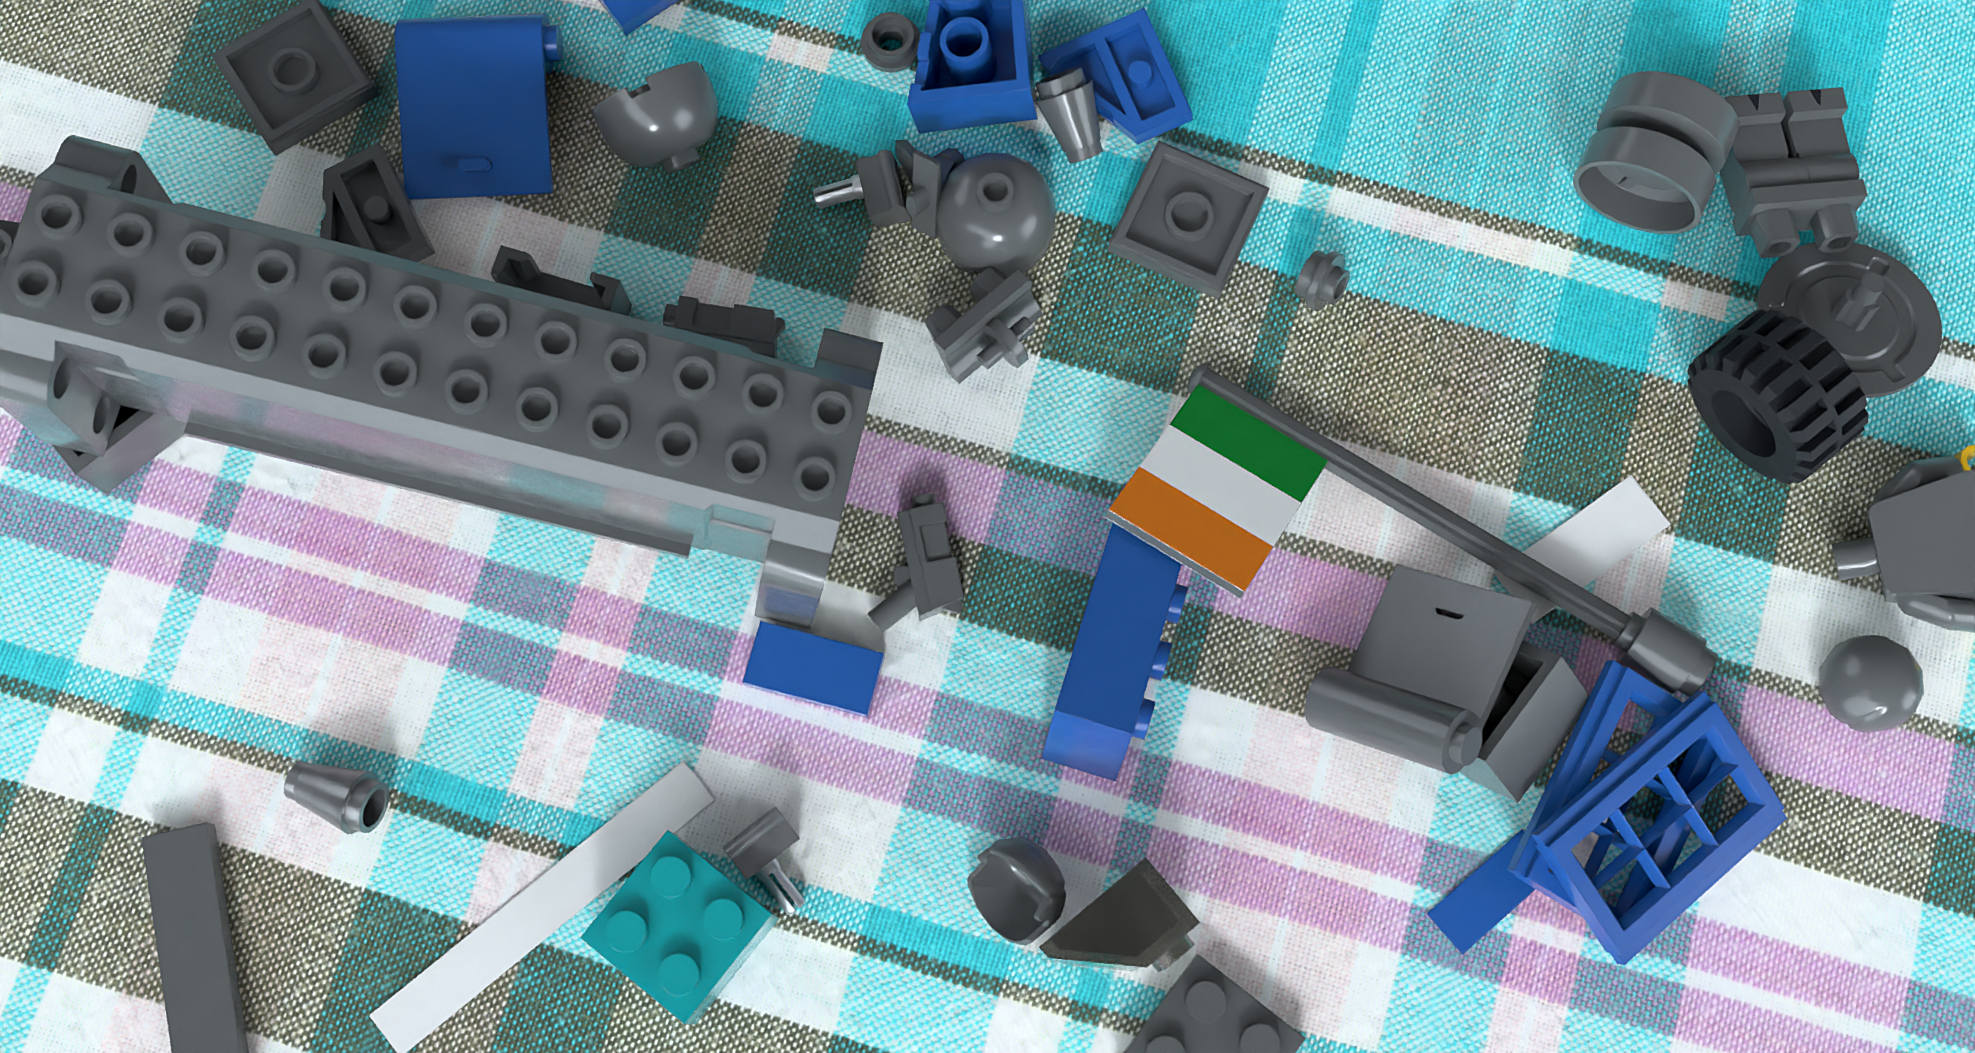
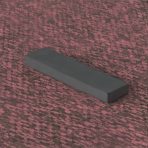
[141,822,249,1053]

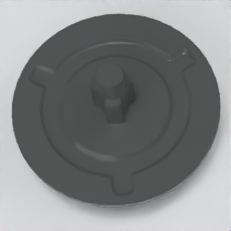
[1756,242,1942,398]

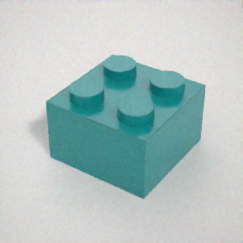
[580,830,780,1025]

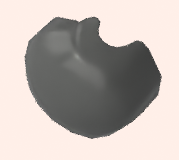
[1818,635,1924,733]
[967,837,1066,946]

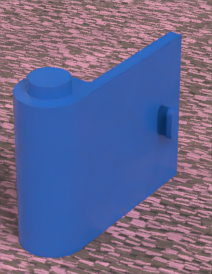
[395,13,563,200]

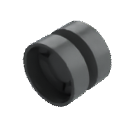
[1573,71,1740,234]

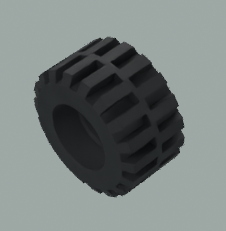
[1687,309,1869,484]

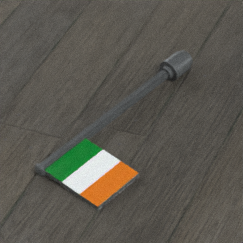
[1105,363,1718,697]

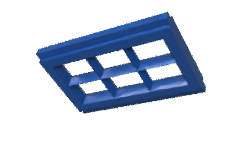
[1507,660,1722,919]
[1531,691,1787,965]

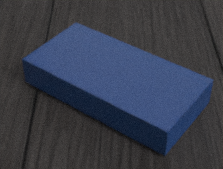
[742,621,885,718]

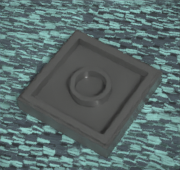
[211,0,380,156]
[1108,140,1270,300]

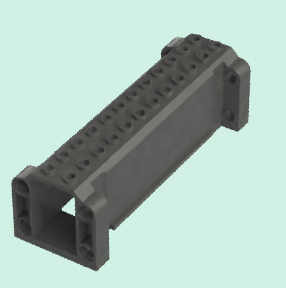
[0,135,883,629]

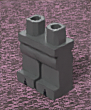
[1719,87,1868,258]

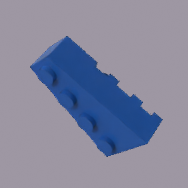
[907,0,1038,133]
[1041,483,1188,781]

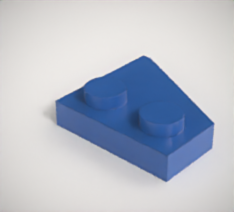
[1038,8,1193,145]

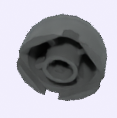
[591,61,718,175]
[936,152,1056,277]

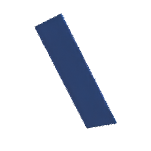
[1427,829,1536,955]

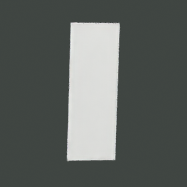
[1494,475,1671,623]

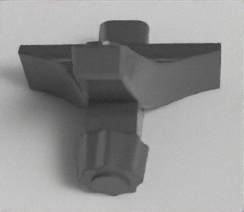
[895,140,965,239]

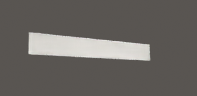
[369,760,715,1053]

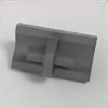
[925,266,1043,384]

